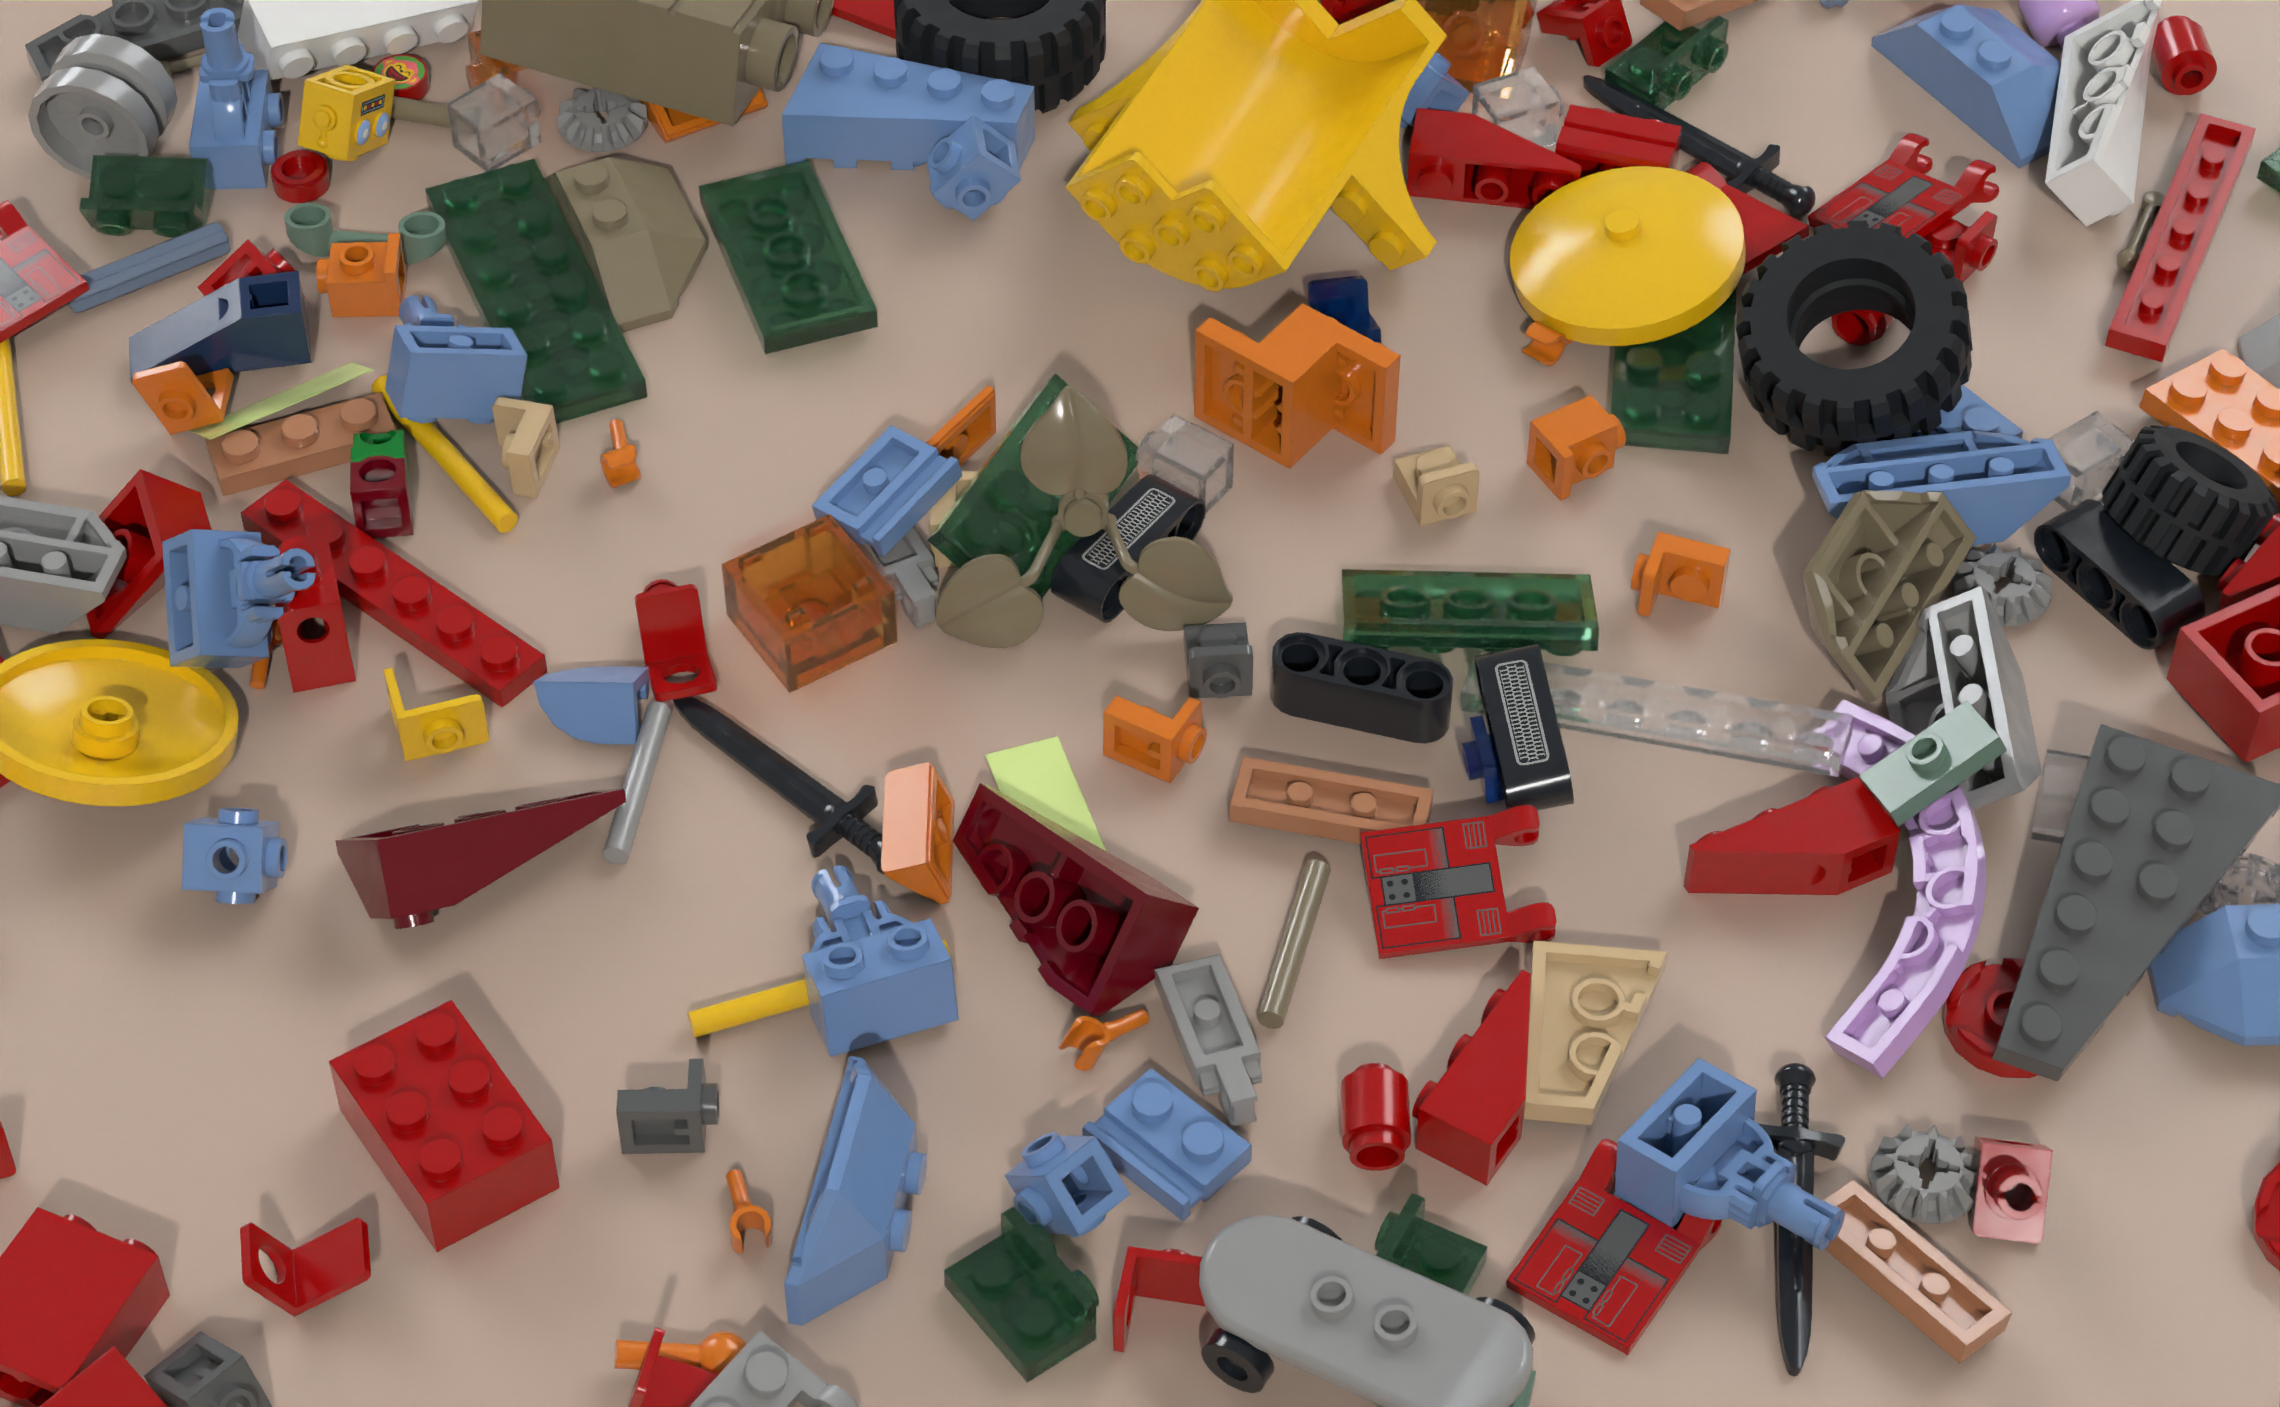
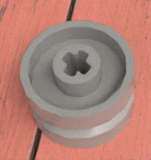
[28,33,178,182]

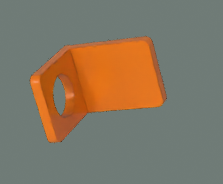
[132,361,234,435]

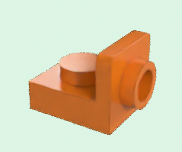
[1630,531,1731,617]
[1103,696,1207,783]

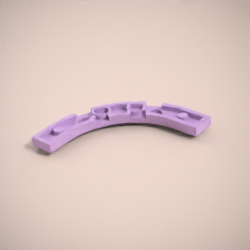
[1804,699,1986,1079]

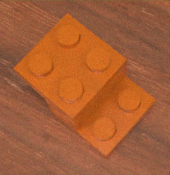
[1194,303,1401,469]

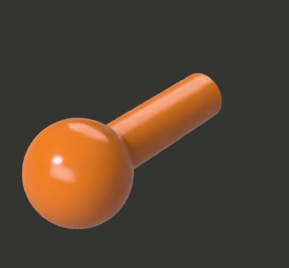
[614,1331,747,1374]

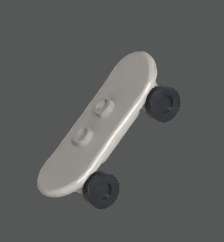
[1199,1215,1535,1407]

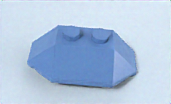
[1871,4,2061,168]
[1812,430,2071,547]
[2147,904,2280,1046]
[784,1056,927,1326]

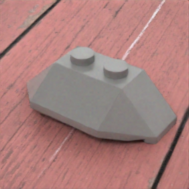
[0,496,127,634]
[1885,585,2042,810]

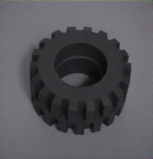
[2102,425,2277,577]

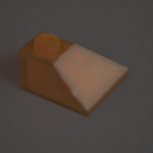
[1417,0,1538,101]

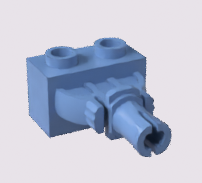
[189,8,284,190]
[385,295,528,424]
[162,529,316,668]
[802,866,959,1057]
[1615,1058,1845,1251]

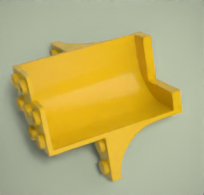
[1065,0,1447,292]

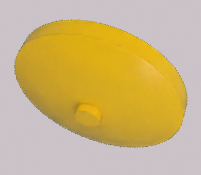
[1510,166,1746,346]
[0,639,239,806]

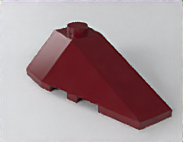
[953,783,1199,1017]
[335,789,626,929]

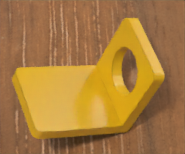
[383,667,489,762]

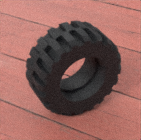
[894,0,1106,114]
[1736,220,1973,457]

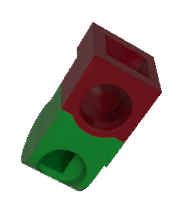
[350,429,414,539]

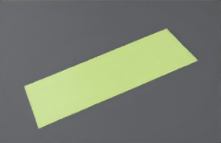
[190,362,374,440]
[985,736,1107,852]

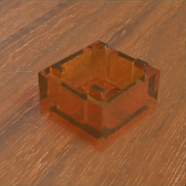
[722,514,898,693]

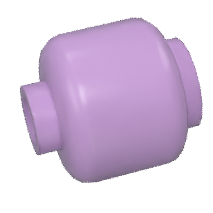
[2018,0,2101,49]

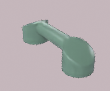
[284,203,447,264]

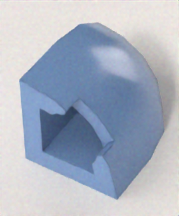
[533,666,649,745]

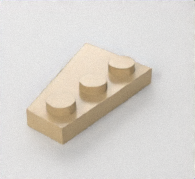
[1523,941,1668,1125]

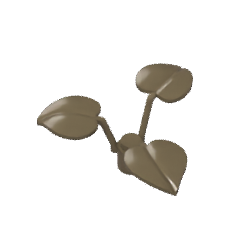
[936,385,1233,648]

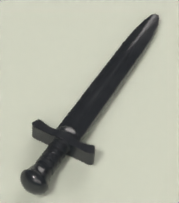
[1584,75,1816,218]
[672,696,884,875]
[1759,1063,1846,1376]

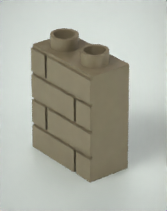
[480,0,835,126]

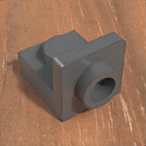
[1183,622,1253,698]
[616,1058,719,1154]
[144,1331,272,1407]

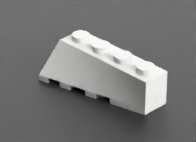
[238,0,479,80]
[2045,0,2163,227]

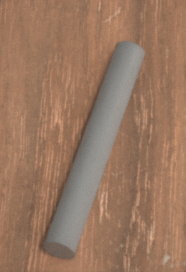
[603,701,671,864]

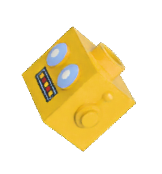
[297,64,395,161]

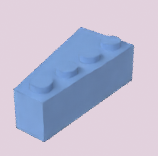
[782,43,1035,171]

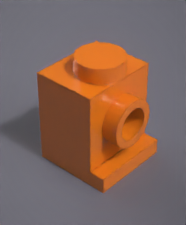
[316,233,407,317]
[1526,395,1626,501]

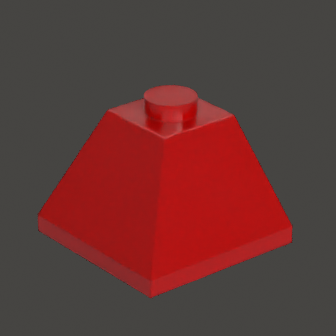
[86,469,212,639]

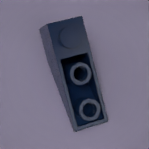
[129,271,312,385]

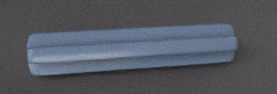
[67,222,231,313]

